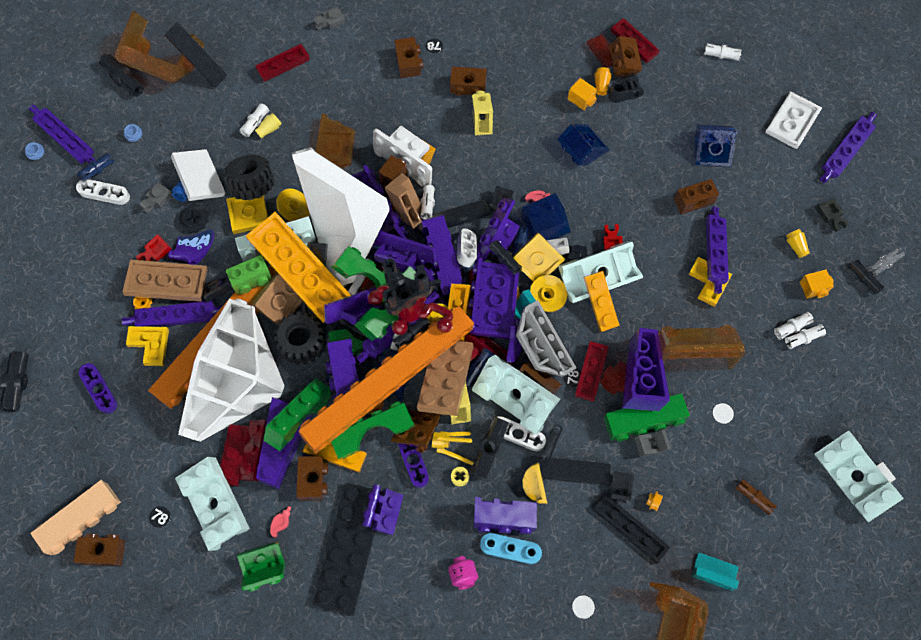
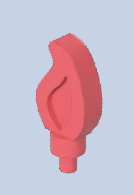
[525,190,555,205]
[270,506,291,538]

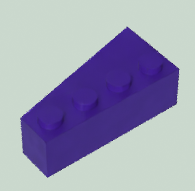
[422,215,467,302]
[622,328,670,411]
[256,397,312,490]

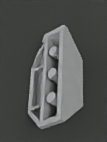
[516,300,576,377]

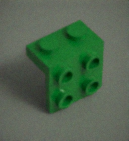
[237,541,286,591]

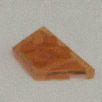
[316,114,356,168]

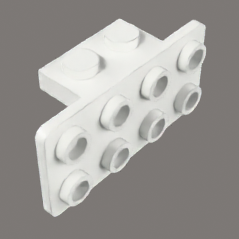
[373,126,432,186]

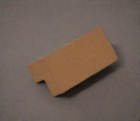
[385,173,422,229]

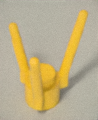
[432,431,474,466]

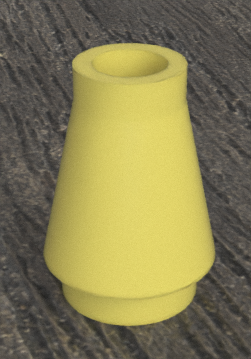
[255,113,282,138]

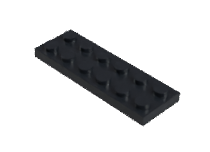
[312,483,382,616]

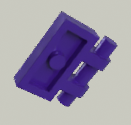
[362,485,403,535]

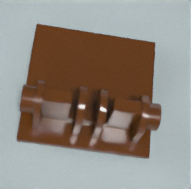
[390,410,441,453]

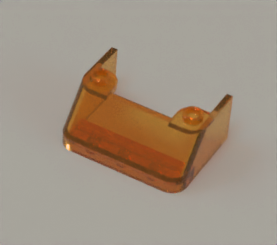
[115,10,205,83]
[658,325,745,369]
[649,582,709,640]

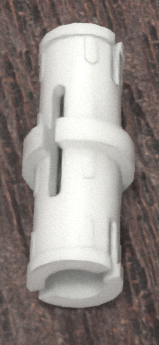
[704,43,741,61]
[240,104,269,137]
[420,185,435,220]
[774,312,814,340]
[785,324,826,349]

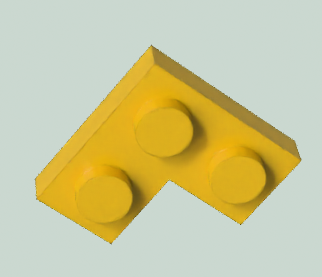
[689,257,732,307]
[126,326,169,366]

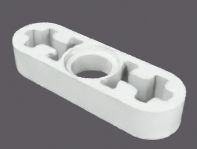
[76,179,130,205]
[457,229,477,267]
[498,416,546,452]

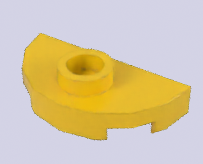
[523,462,547,503]

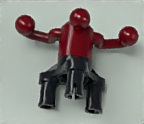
[368,258,453,335]

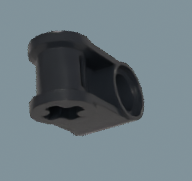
[608,75,644,103]

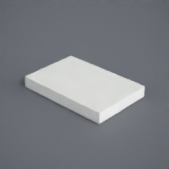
[765,91,822,149]
[171,149,225,201]

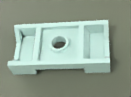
[235,216,317,262]
[558,241,643,303]
[472,355,560,435]
[814,430,904,522]
[175,457,250,551]

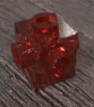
[599,361,627,395]

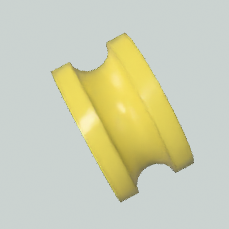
[451,467,469,487]

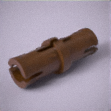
[735,479,777,515]

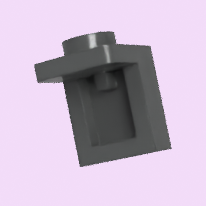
[634,430,670,457]

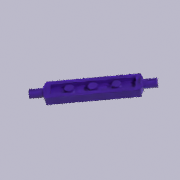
[29,104,96,164]
[820,112,877,183]
[706,206,729,294]
[355,291,439,364]
[122,301,222,327]

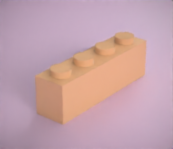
[31,480,121,555]

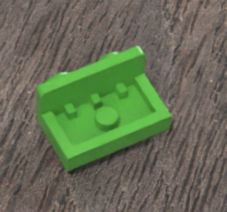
[226,255,272,295]

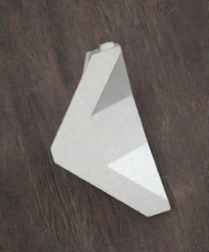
[292,147,390,287]
[179,298,284,442]

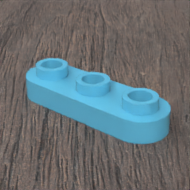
[480,533,542,564]

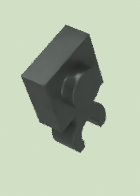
[816,198,848,232]

